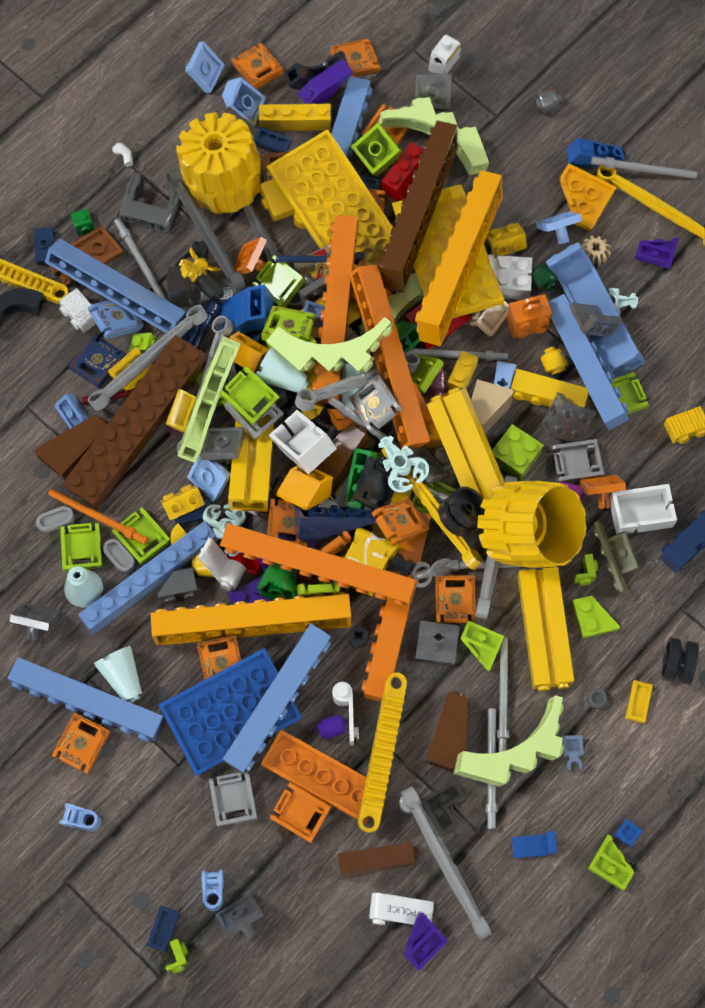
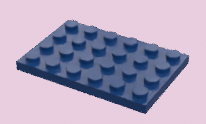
[159,648,302,776]

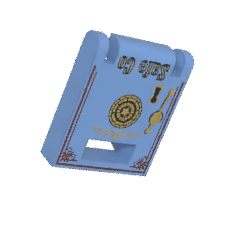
[88,300,144,339]

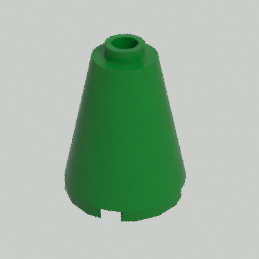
[257,562,296,601]

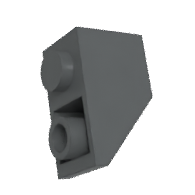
[158,567,199,604]

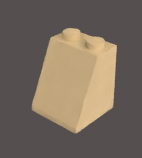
[471,379,514,434]

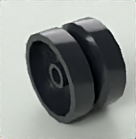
[438,486,485,537]
[661,637,699,685]

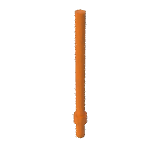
[48,489,149,545]

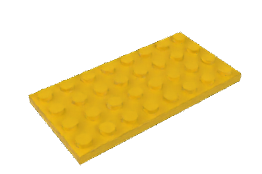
[267,129,393,269]
[392,184,504,318]

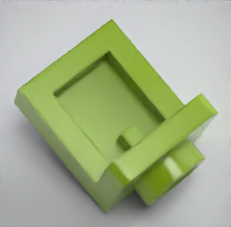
[129,333,159,353]
[574,554,598,585]
[166,939,188,974]

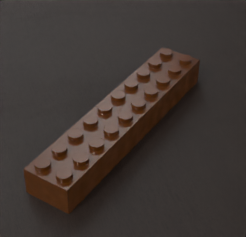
[378,120,458,293]
[62,335,207,511]

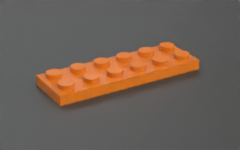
[261,730,370,825]

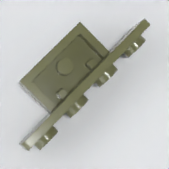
[593,521,640,595]

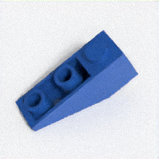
[566,138,624,167]

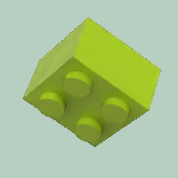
[351,123,404,177]
[492,424,544,481]

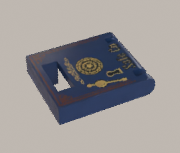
[69,335,126,389]

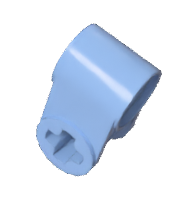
[494,361,516,389]
[59,803,101,832]
[202,870,224,911]

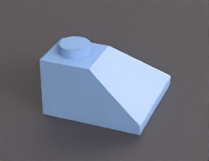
[222,77,266,127]

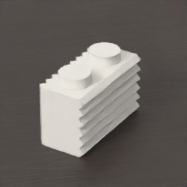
[59,288,96,333]

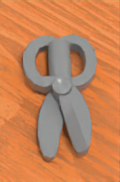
[411,558,451,588]

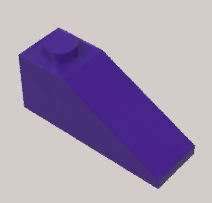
[298,59,354,104]

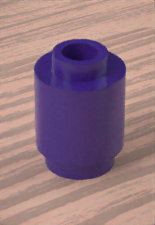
[317,714,348,739]

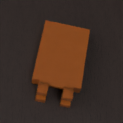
[50,225,123,287]

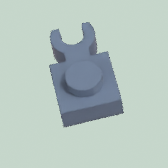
[561,735,584,771]

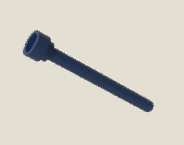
[275,251,364,266]
[192,301,221,349]

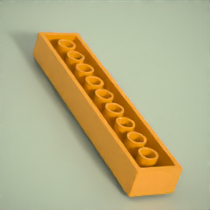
[415,170,503,346]
[151,592,351,646]

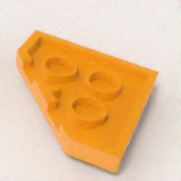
[560,163,616,232]

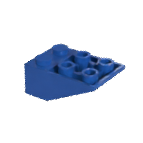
[220,284,273,336]

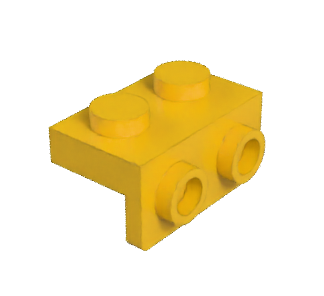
[485,223,527,258]
[107,347,153,390]
[160,484,205,520]

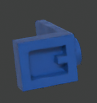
[512,831,557,858]

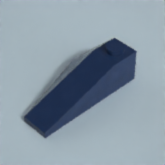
[294,504,377,542]

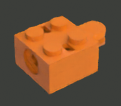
[506,294,552,339]

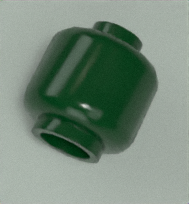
[531,264,558,292]

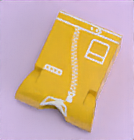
[345,527,402,597]

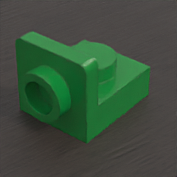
[70,209,95,235]

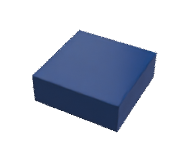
[614,818,643,848]

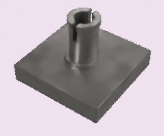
[415,72,452,110]
[299,273,329,309]
[199,427,245,465]
[408,447,449,483]
[10,602,61,641]
[415,621,460,666]
[215,893,264,939]

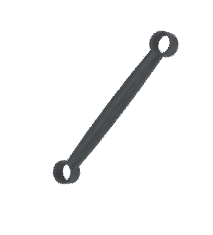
[166,168,245,293]
[243,203,302,310]

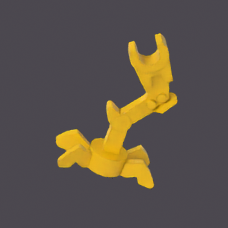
[179,247,221,282]

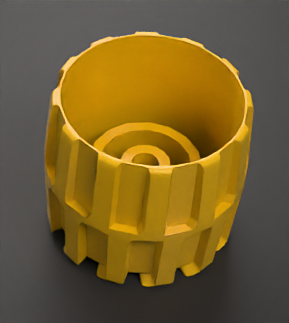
[176,112,262,214]
[477,481,587,568]

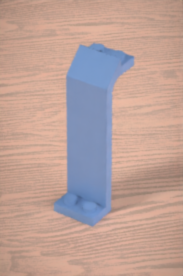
[546,242,646,379]

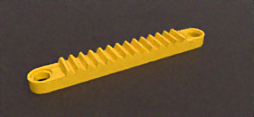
[0,259,69,304]
[358,673,407,833]

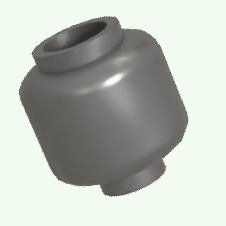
[535,88,562,114]

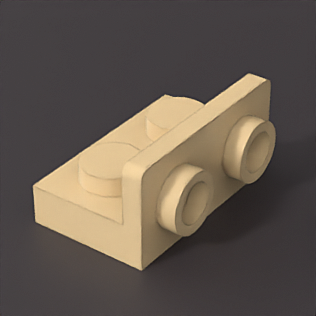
[469,301,509,337]

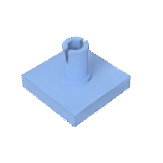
[185,42,225,93]
[536,211,582,244]
[187,455,231,502]

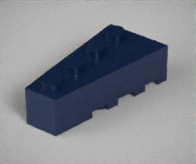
[660,509,705,574]

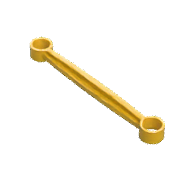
[596,165,705,246]
[382,442,483,570]

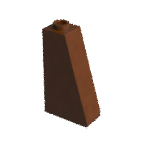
[34,415,109,480]
[315,424,372,495]
[425,691,468,773]
[338,842,418,879]

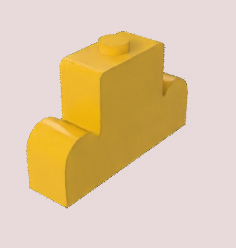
[261,159,306,229]

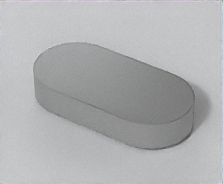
[36,506,74,533]
[103,539,135,573]

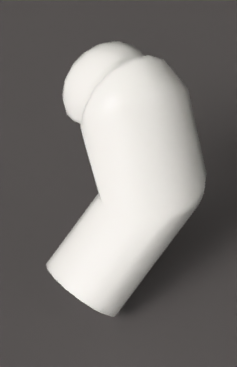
[112,143,133,167]

